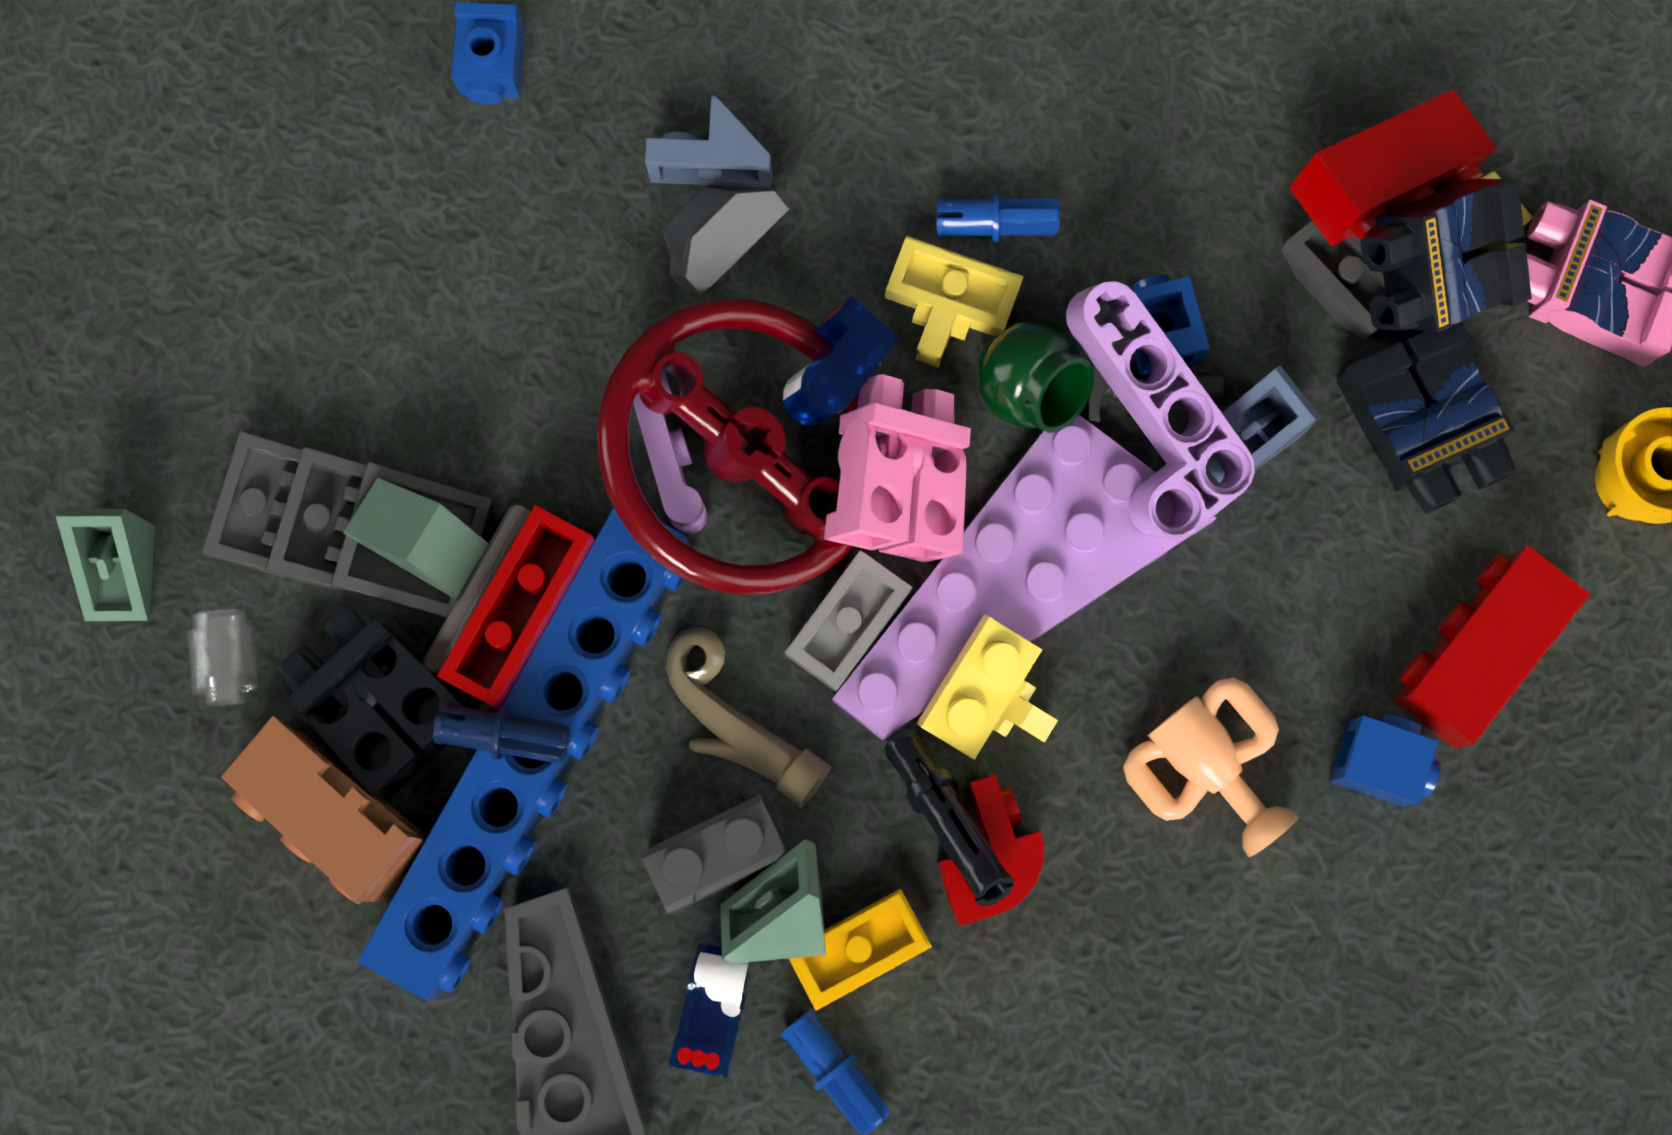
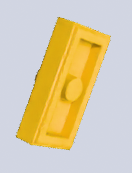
[788,888,932,1011]

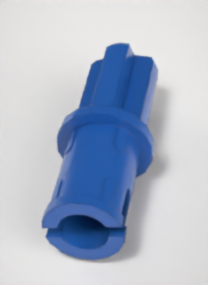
[937,193,1060,242]
[780,1008,890,1135]

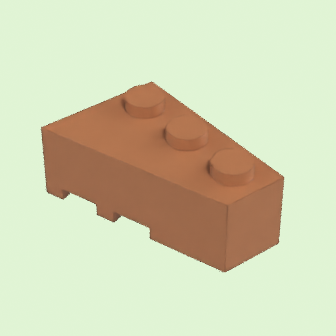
[221,716,428,904]

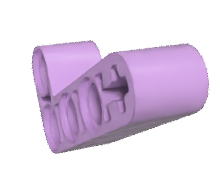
[1066,281,1255,538]

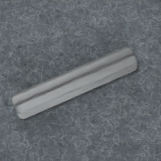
[423,504,531,675]

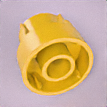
[1595,407,1672,524]

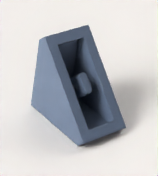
[1206,366,1320,483]

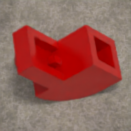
[937,775,1044,926]

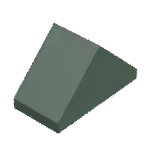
[343,477,489,599]
[56,509,155,621]
[720,839,826,964]

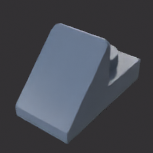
[645,95,773,188]

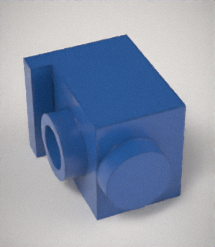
[451,2,526,104]
[1129,274,1210,378]

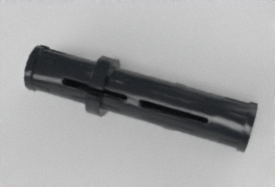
[884,729,1014,906]

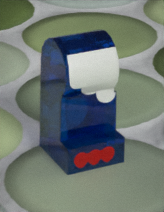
[783,296,899,426]
[668,943,751,1078]

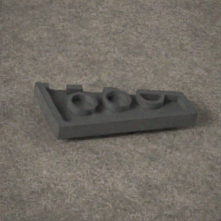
[504,888,649,1135]

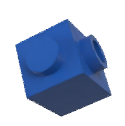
[1329,714,1441,807]

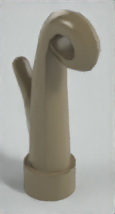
[665,627,832,808]

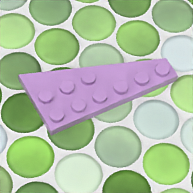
[832,415,1216,740]

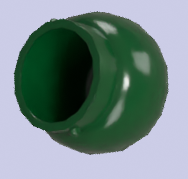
[979,321,1094,433]

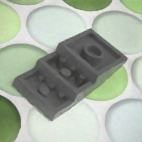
[202,431,492,619]

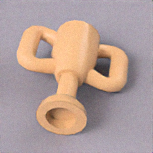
[1123,677,1299,857]

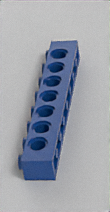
[357,508,690,1001]

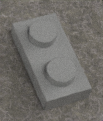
[785,550,912,693]

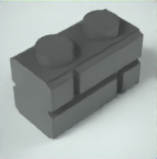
[640,795,788,914]

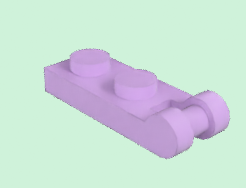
[633,371,708,534]

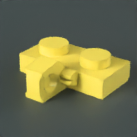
[885,236,1024,368]
[916,614,1058,760]

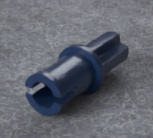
[433,701,570,763]

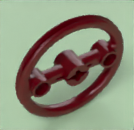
[597,298,865,595]

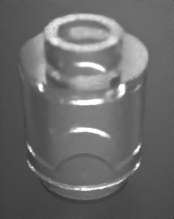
[187,609,258,706]

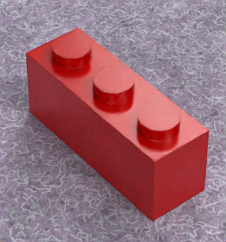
[1289,89,1497,247]
[437,505,595,711]
[1394,546,1591,750]

